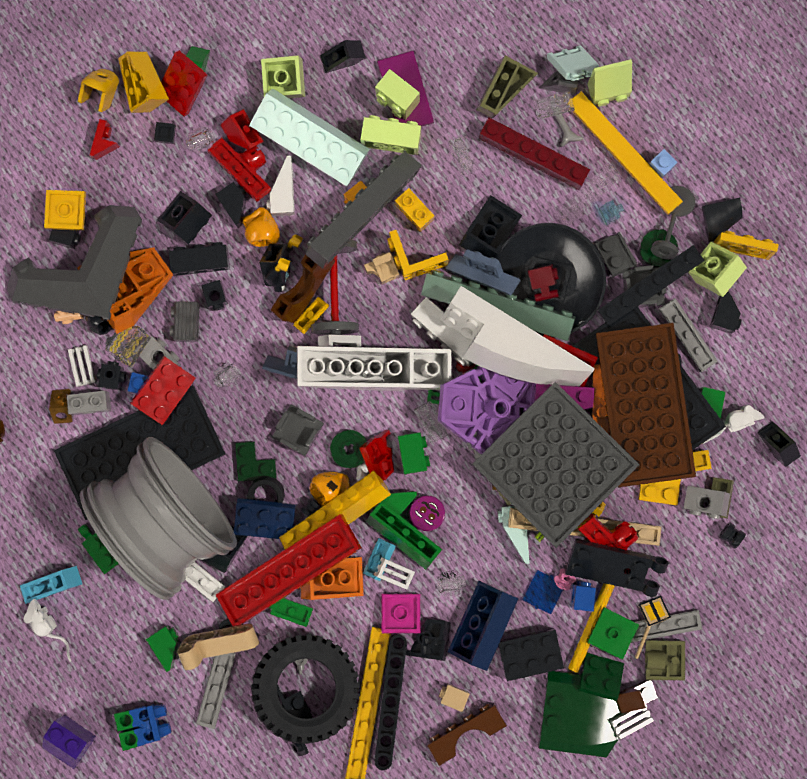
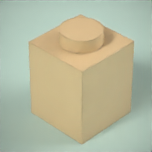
[438,683,470,712]

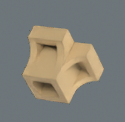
[364,252,400,284]

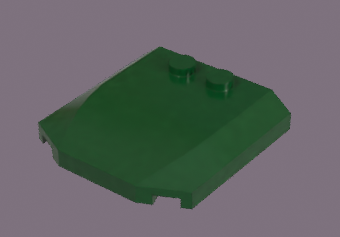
[538,671,622,758]

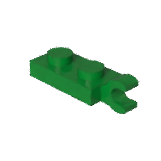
[77,524,119,574]
[269,598,313,627]

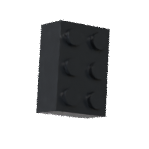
[498,628,564,682]

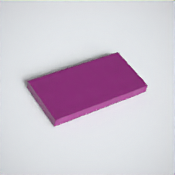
[377,51,434,127]

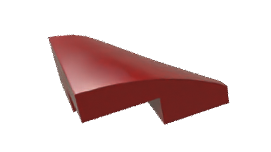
[359,429,394,481]

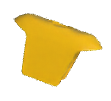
[78,69,119,113]

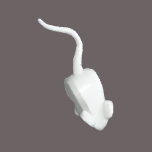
[703,405,764,444]
[24,599,71,662]

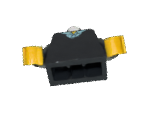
[259,234,303,292]

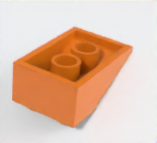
[301,557,364,600]

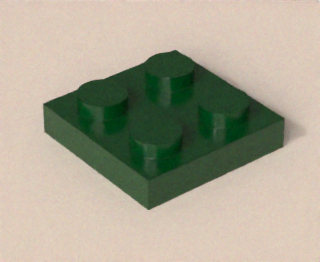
[579,653,624,701]

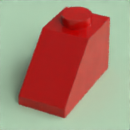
[220,109,264,150]

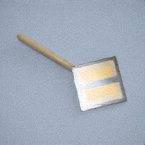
[635,596,671,659]

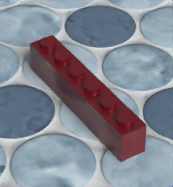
[479,117,590,191]

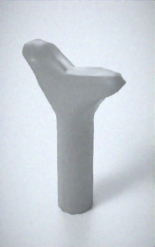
[553,108,583,147]

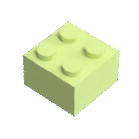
[261,56,305,99]
[375,69,420,120]
[688,242,747,297]

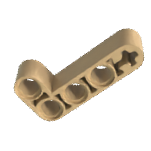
[177,624,259,670]

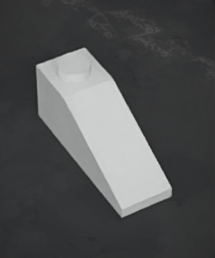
[267,156,295,217]

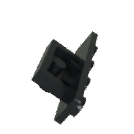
[277,684,313,756]

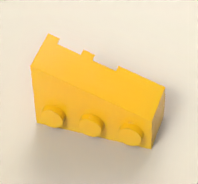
[118,51,169,113]

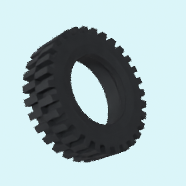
[251,634,360,744]

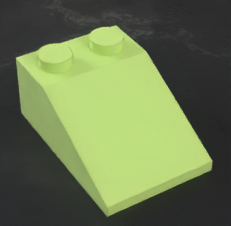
[587,59,632,107]

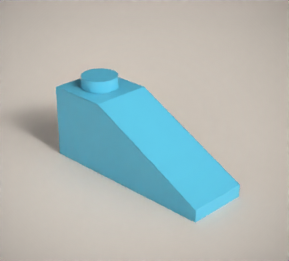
[20,566,82,604]

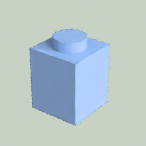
[649,149,678,178]

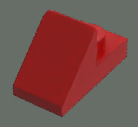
[90,119,120,160]

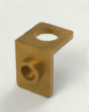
[49,389,73,424]

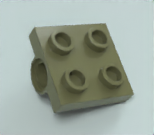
[645,640,685,681]

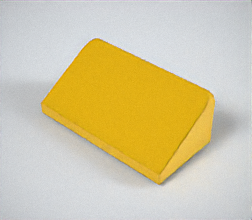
[293,297,329,334]

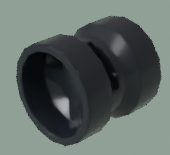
[718,522,746,549]

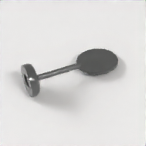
[651,186,696,259]

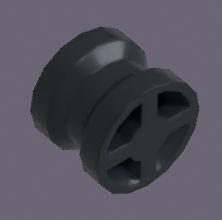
[300,498,322,517]

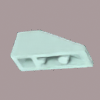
[498,506,530,564]

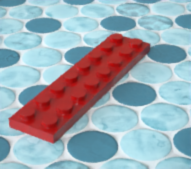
[216,514,362,627]

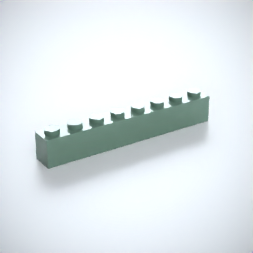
[421,270,576,341]

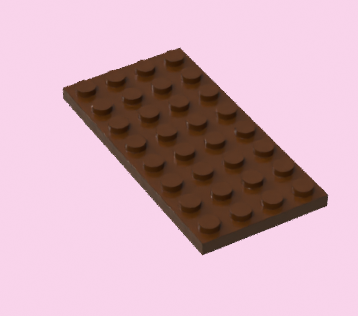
[596,323,696,488]

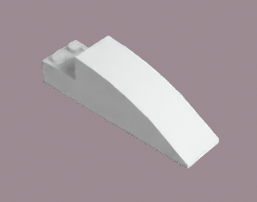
[440,286,595,386]
[297,346,451,391]

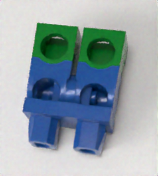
[114,704,172,751]

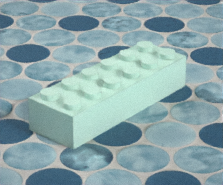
[249,89,370,186]

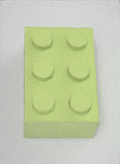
[361,115,421,155]

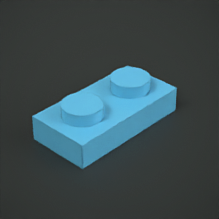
[363,538,396,581]

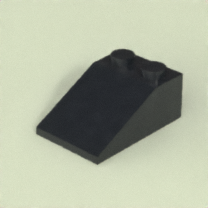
[459,195,522,258]

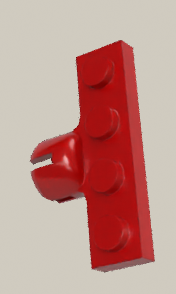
[207,138,271,202]
[578,514,639,572]

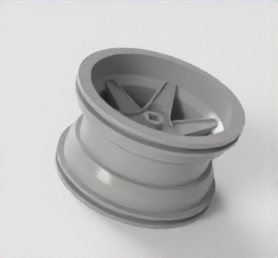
[80,437,237,600]

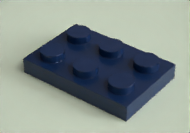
[234,498,296,539]

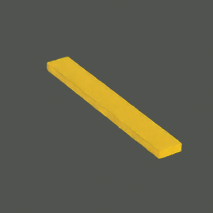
[567,91,683,215]
[345,626,390,779]

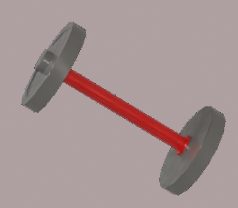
[311,240,359,335]

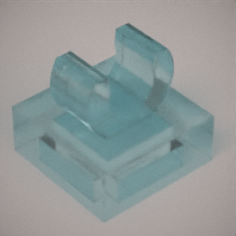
[599,200,624,226]

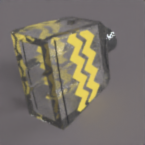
[105,326,151,367]

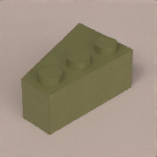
[476,55,538,118]

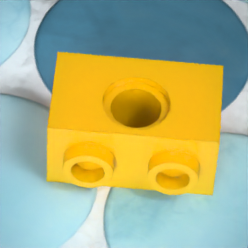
[395,188,435,232]

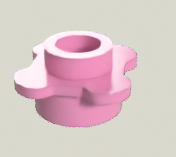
[554,568,576,590]

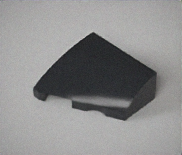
[702,197,742,243]
[406,619,451,661]

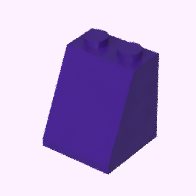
[42,715,96,769]

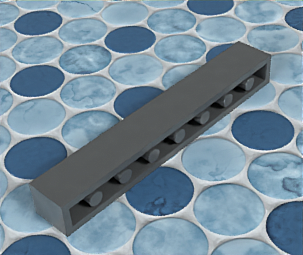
[305,151,422,269]

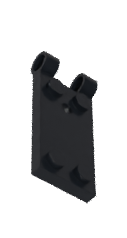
[565,539,669,597]

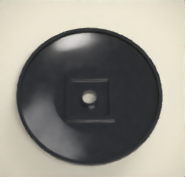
[496,223,606,338]

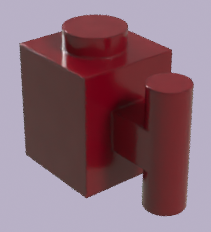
[528,264,559,302]

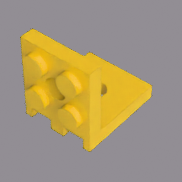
[387,230,449,281]

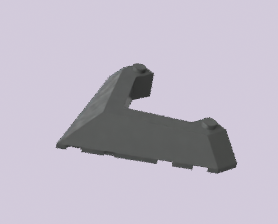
[7,205,142,320]

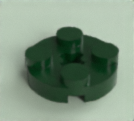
[639,229,678,267]
[330,430,367,468]

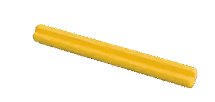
[568,583,615,673]

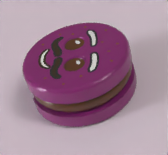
[410,495,445,531]

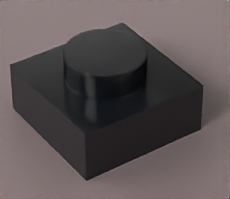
[154,122,176,144]

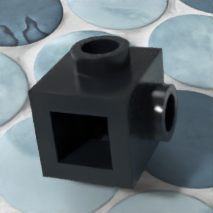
[97,361,126,391]

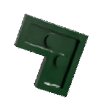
[235,442,277,481]

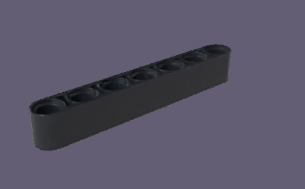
[375,634,407,771]

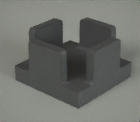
[622,265,666,308]
[272,404,324,456]

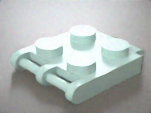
[547,45,599,81]

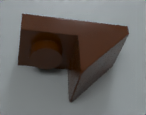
[617,680,658,713]

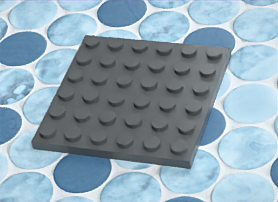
[472,382,639,548]

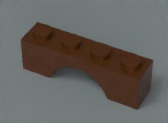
[271,254,335,323]
[427,703,507,766]

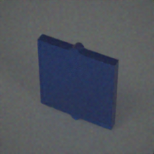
[522,570,563,614]

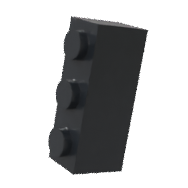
[169,242,230,276]

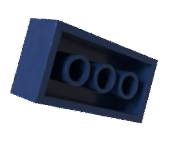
[448,581,519,671]

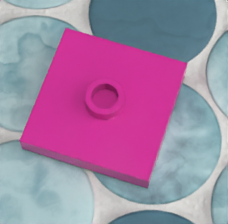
[381,594,420,634]

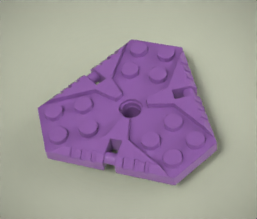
[438,366,536,455]

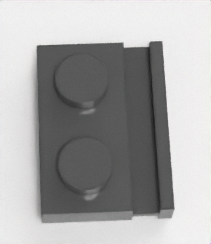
[595,232,637,278]

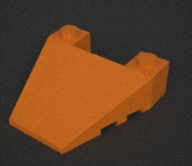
[77,247,173,334]

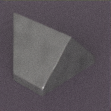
[539,70,578,95]

